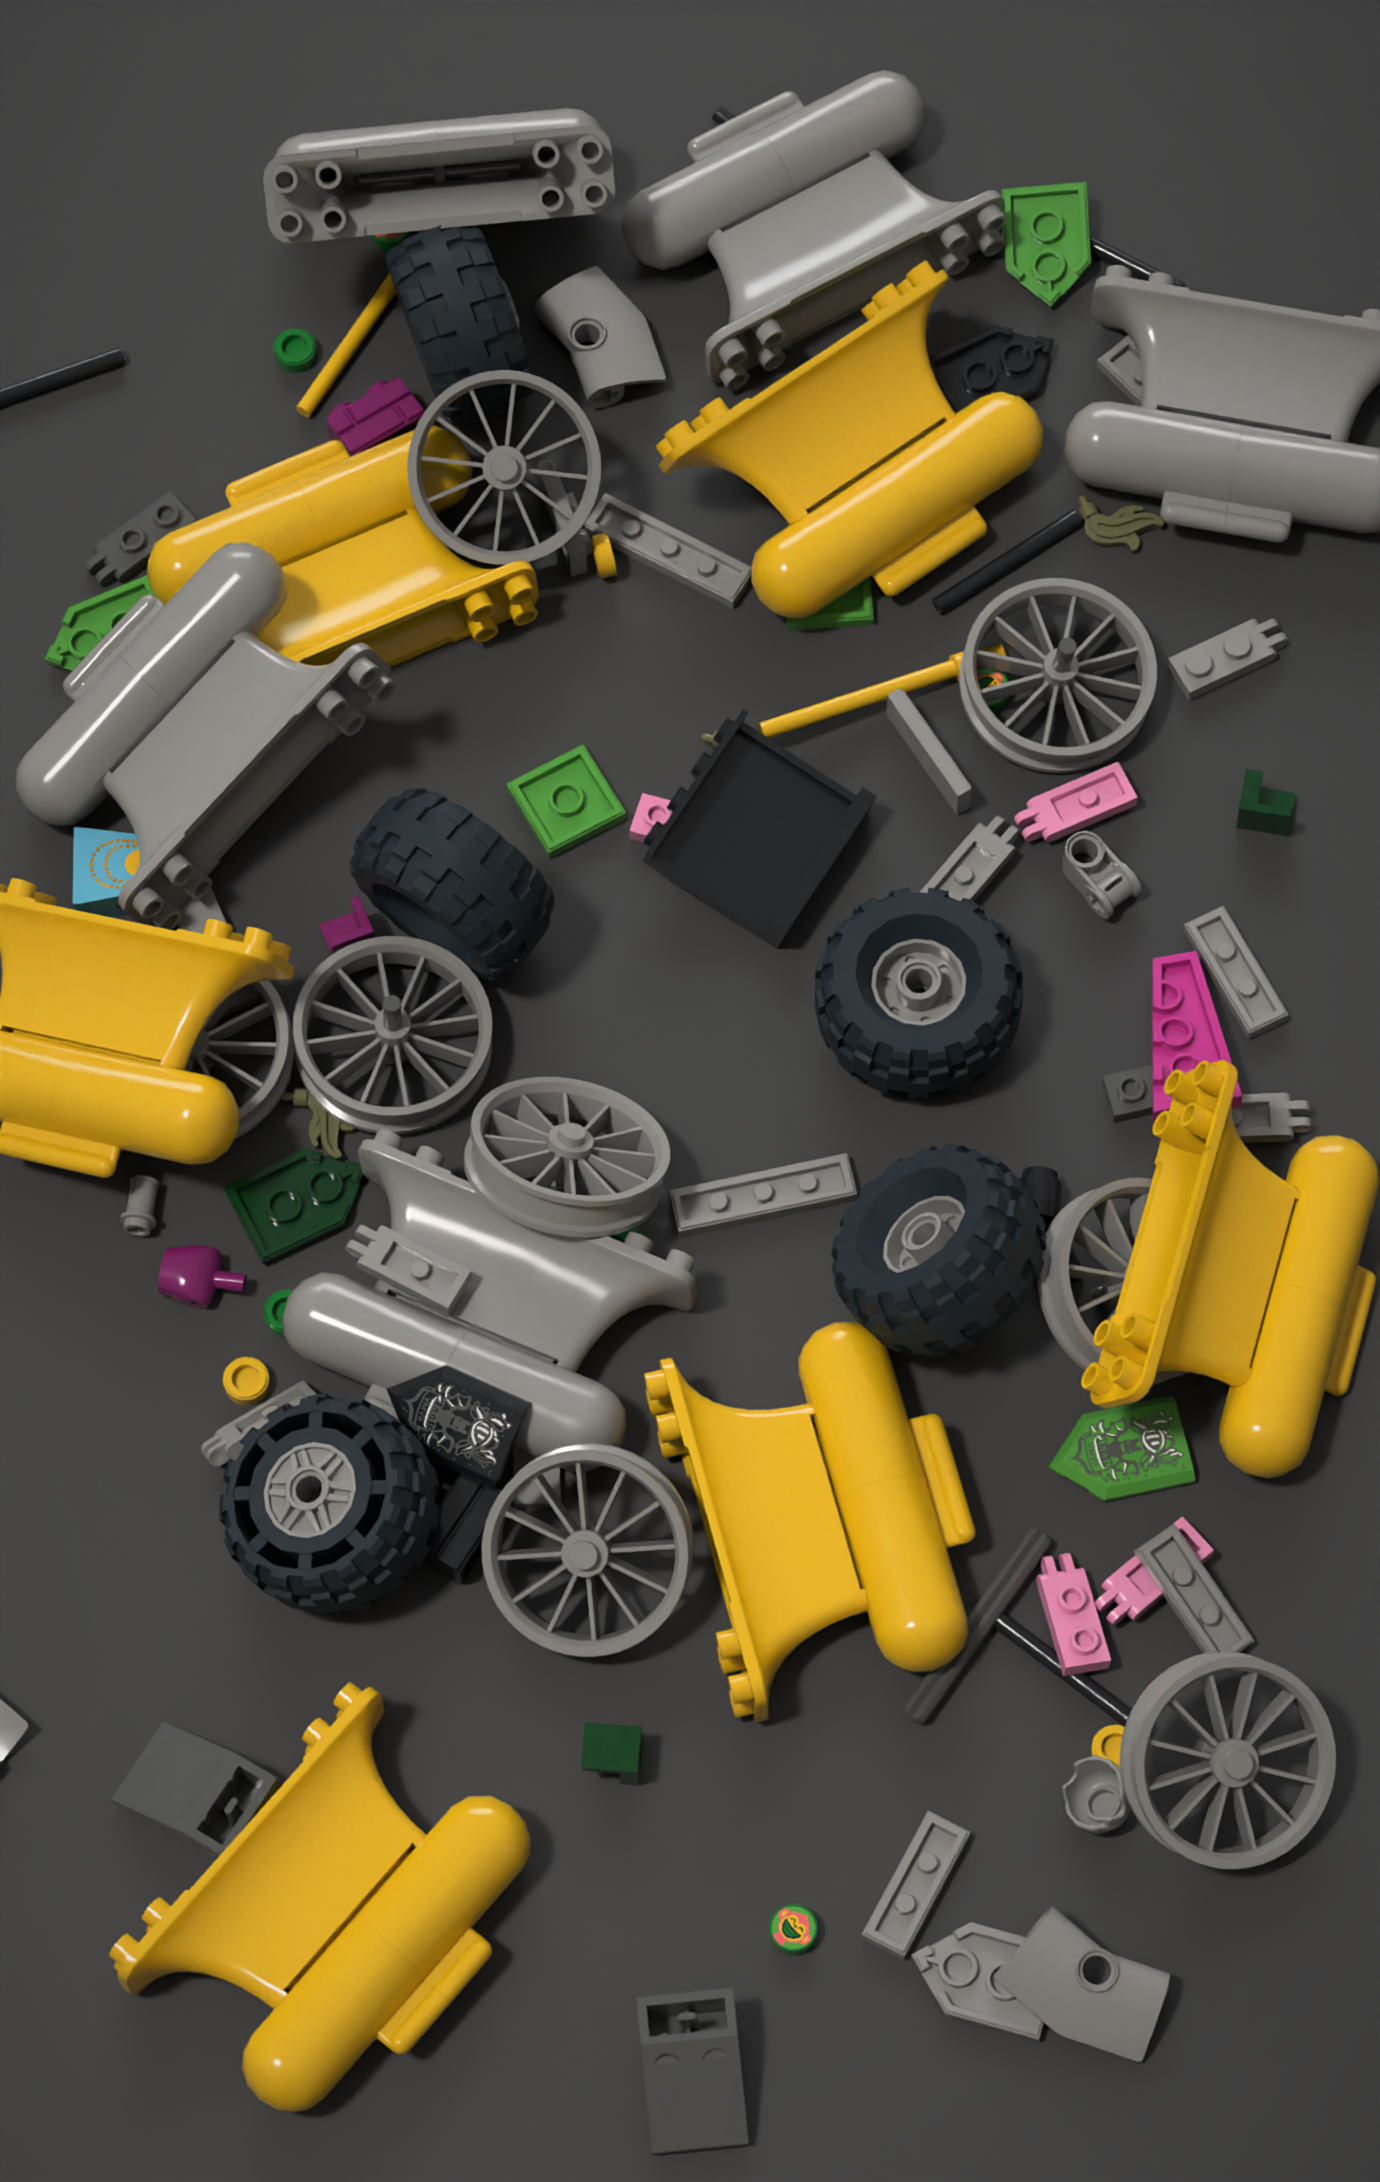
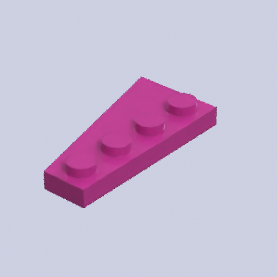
[1152,951,1243,1122]

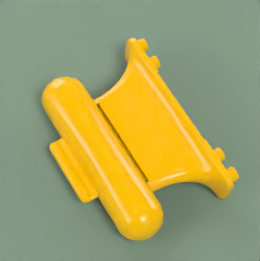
[655,260,1043,619]
[147,425,539,667]
[0,878,296,1178]
[1081,1060,1379,1478]
[644,1321,976,1723]
[109,1682,531,2112]

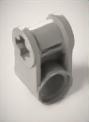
[1062,831,1143,919]

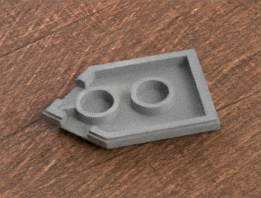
[911,1922,1044,2041]

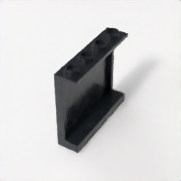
[643,709,877,949]

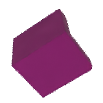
[319,895,375,956]

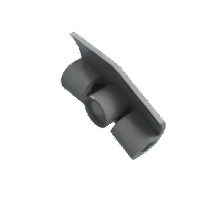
[533,266,666,408]
[994,1906,1170,2062]

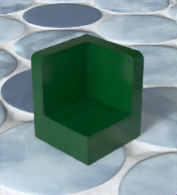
[1236,769,1296,836]
[581,1722,643,1786]

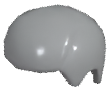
[1062,1755,1132,1834]

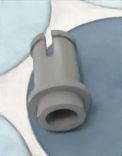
[120,1175,160,1237]

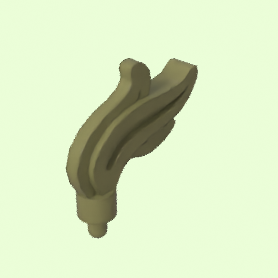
[1078,495,1164,553]
[281,1088,357,1161]

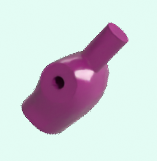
[158,1245,247,1308]

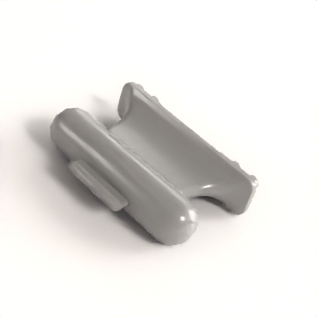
[622,70,1007,390]
[263,108,615,243]
[1064,265,1380,543]
[16,542,396,930]
[282,1129,697,1473]

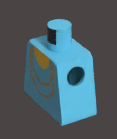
[73,827,140,918]

